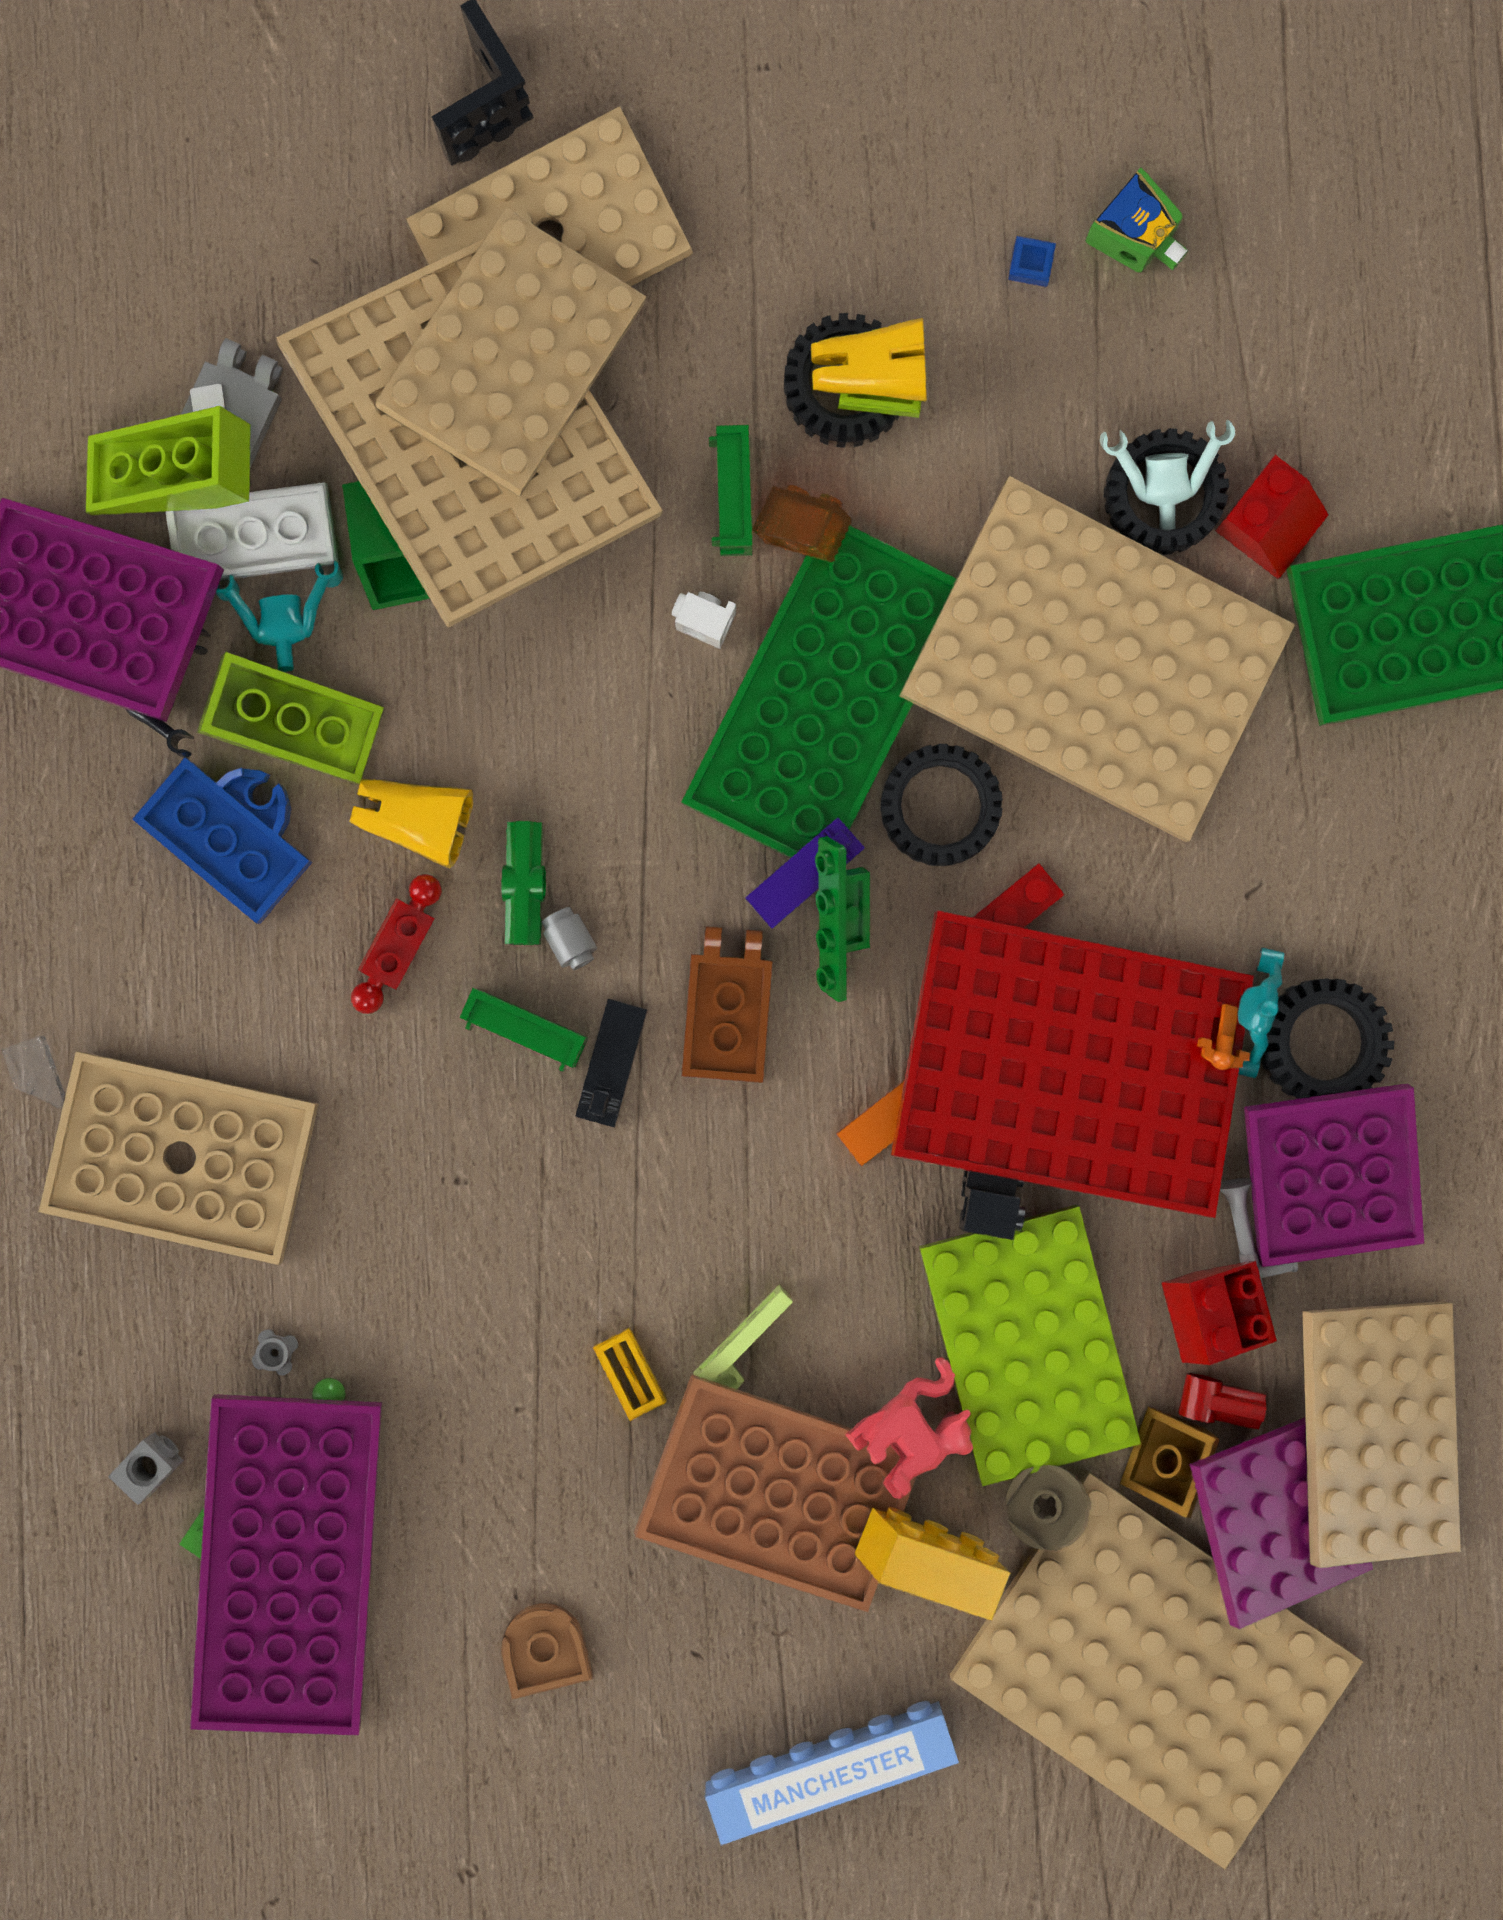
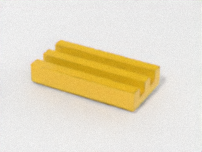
[593,1327,667,1421]

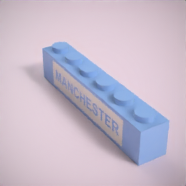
[705,1701,959,1845]

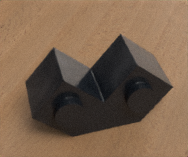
[959,1170,1025,1240]

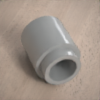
[542,907,597,970]

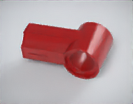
[1178,1373,1267,1430]

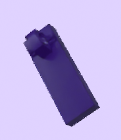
[745,817,865,929]

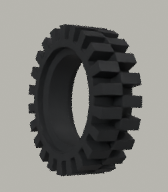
[784,313,900,448]
[1261,978,1394,1099]

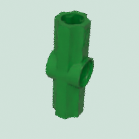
[501,821,546,945]

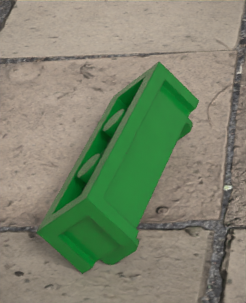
[709,425,752,556]
[459,988,589,1072]

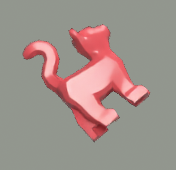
[845,1357,973,1499]

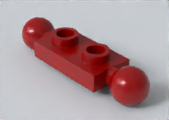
[351,874,442,1014]

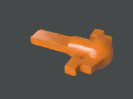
[1197,1004,1250,1070]

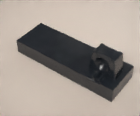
[575,999,648,1127]

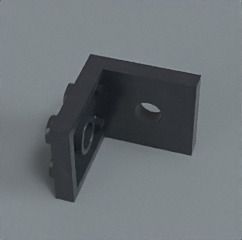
[431,0,533,166]

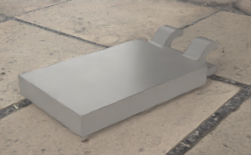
[181,338,283,468]

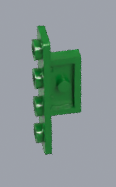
[815,836,870,1002]

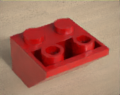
[1161,1261,1277,1365]

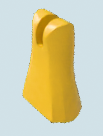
[811,318,927,401]
[349,779,473,868]

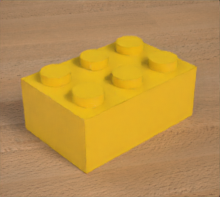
[854,1507,1010,1621]

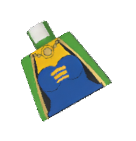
[1085,167,1189,272]

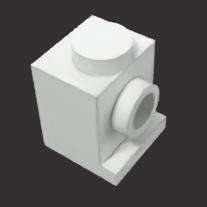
[671,591,736,649]

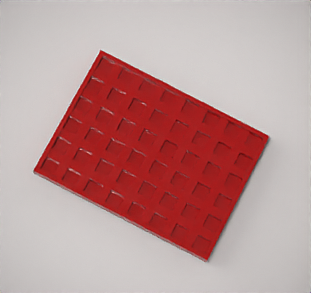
[891,911,1254,1218]

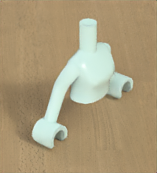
[1100,420,1235,531]

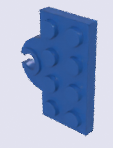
[132,757,313,924]

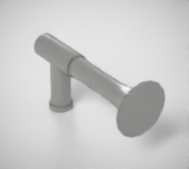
[1220,1178,1298,1292]

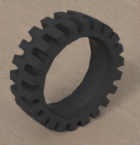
[1104,428,1229,555]
[881,744,1003,866]

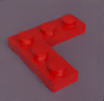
[972,863,1065,928]

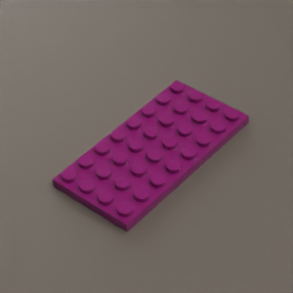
[190,1394,382,1735]

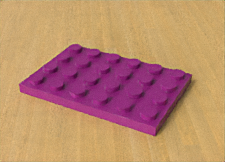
[0,498,224,722]

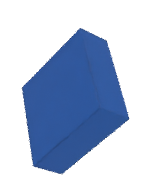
[1008,236,1056,287]

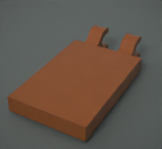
[682,926,773,1083]

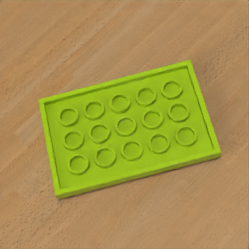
[919,1204,1141,1486]

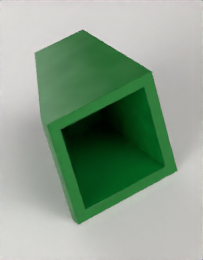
[342,481,430,610]

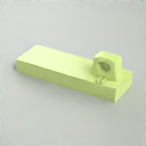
[693,1285,793,1389]

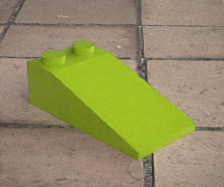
[86,406,251,515]
[197,652,384,784]

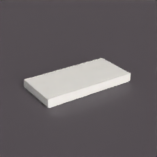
[165,482,339,581]

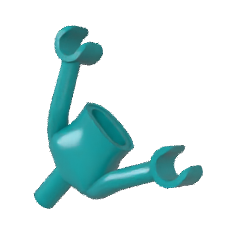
[215,561,343,672]
[1238,947,1285,1079]

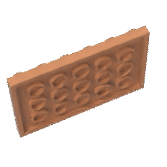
[634,1374,917,1612]

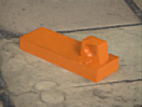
[836,1081,904,1166]

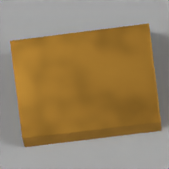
[1120,1407,1220,1519]

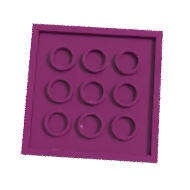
[1244,1083,1424,1267]
[1190,1417,1373,1629]

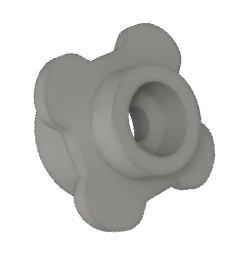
[252,1329,298,1375]

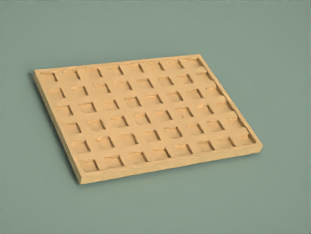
[277,238,663,628]
[899,476,1295,842]
[950,1470,1363,1870]

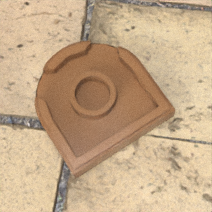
[501,1603,593,1700]

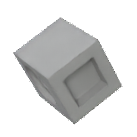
[108,1432,184,1505]

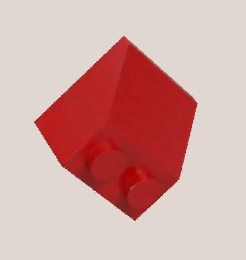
[1215,454,1329,579]

